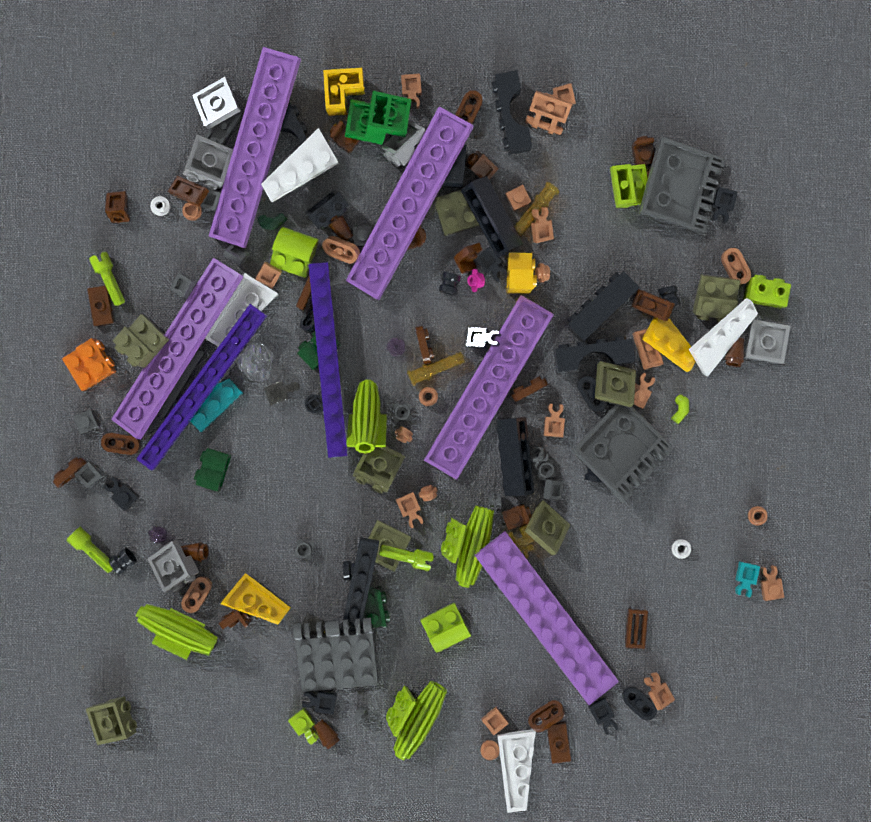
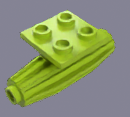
[347,380,387,454]
[441,506,494,588]
[136,604,218,660]
[386,681,447,760]

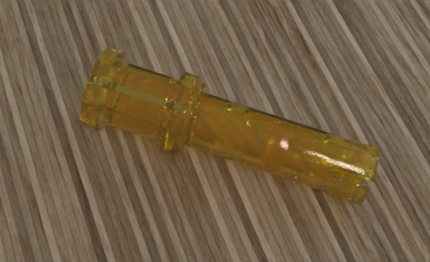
[514,182,560,236]
[407,351,465,387]

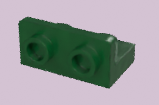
[363,586,390,628]

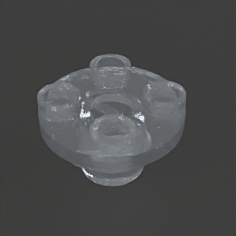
[237,343,274,382]

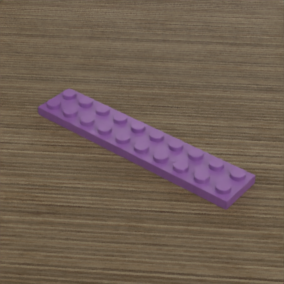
[209,47,301,248]
[346,107,474,300]
[111,258,244,440]
[424,295,554,480]
[474,531,619,705]

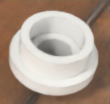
[150,196,170,216]
[672,539,691,559]

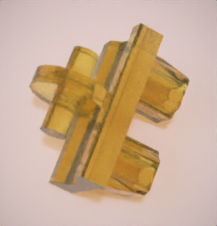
[507,525,535,559]

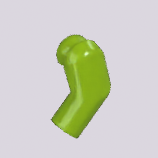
[671,395,689,424]

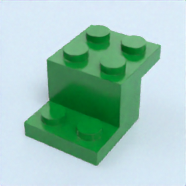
[345,91,411,145]

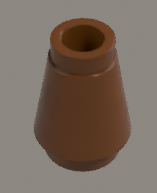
[328,215,353,241]
[724,338,744,367]
[181,542,209,561]
[314,719,340,750]

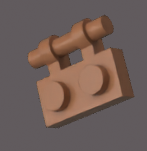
[525,91,572,135]

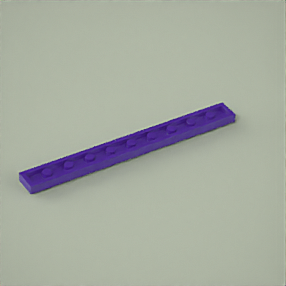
[309,262,348,458]
[137,304,267,471]

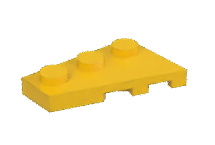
[642,317,696,372]
[221,573,291,625]

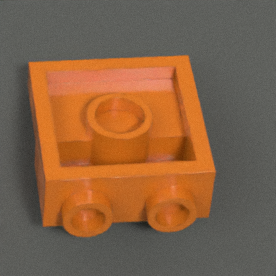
[62,338,117,391]

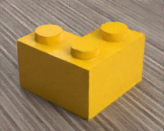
[323,68,365,116]
[506,253,537,294]

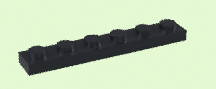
[341,537,379,632]

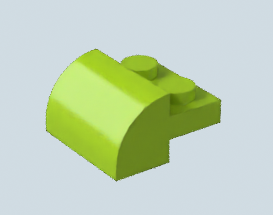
[610,164,648,208]
[270,227,319,278]
[420,602,472,653]

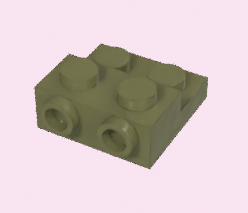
[693,274,740,322]
[113,314,169,368]
[353,447,405,494]
[86,696,137,745]

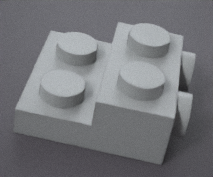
[381,121,426,167]
[183,135,233,190]
[148,540,199,593]

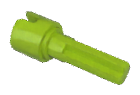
[89,252,125,306]
[66,526,113,573]
[379,545,433,571]

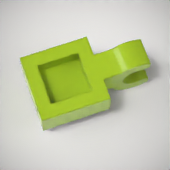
[288,708,319,745]

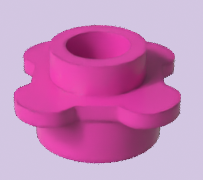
[467,269,485,292]

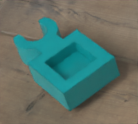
[735,561,760,597]

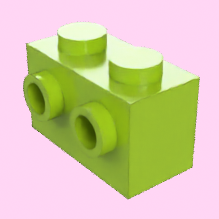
[743,275,791,309]

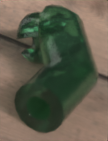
[258,212,288,230]

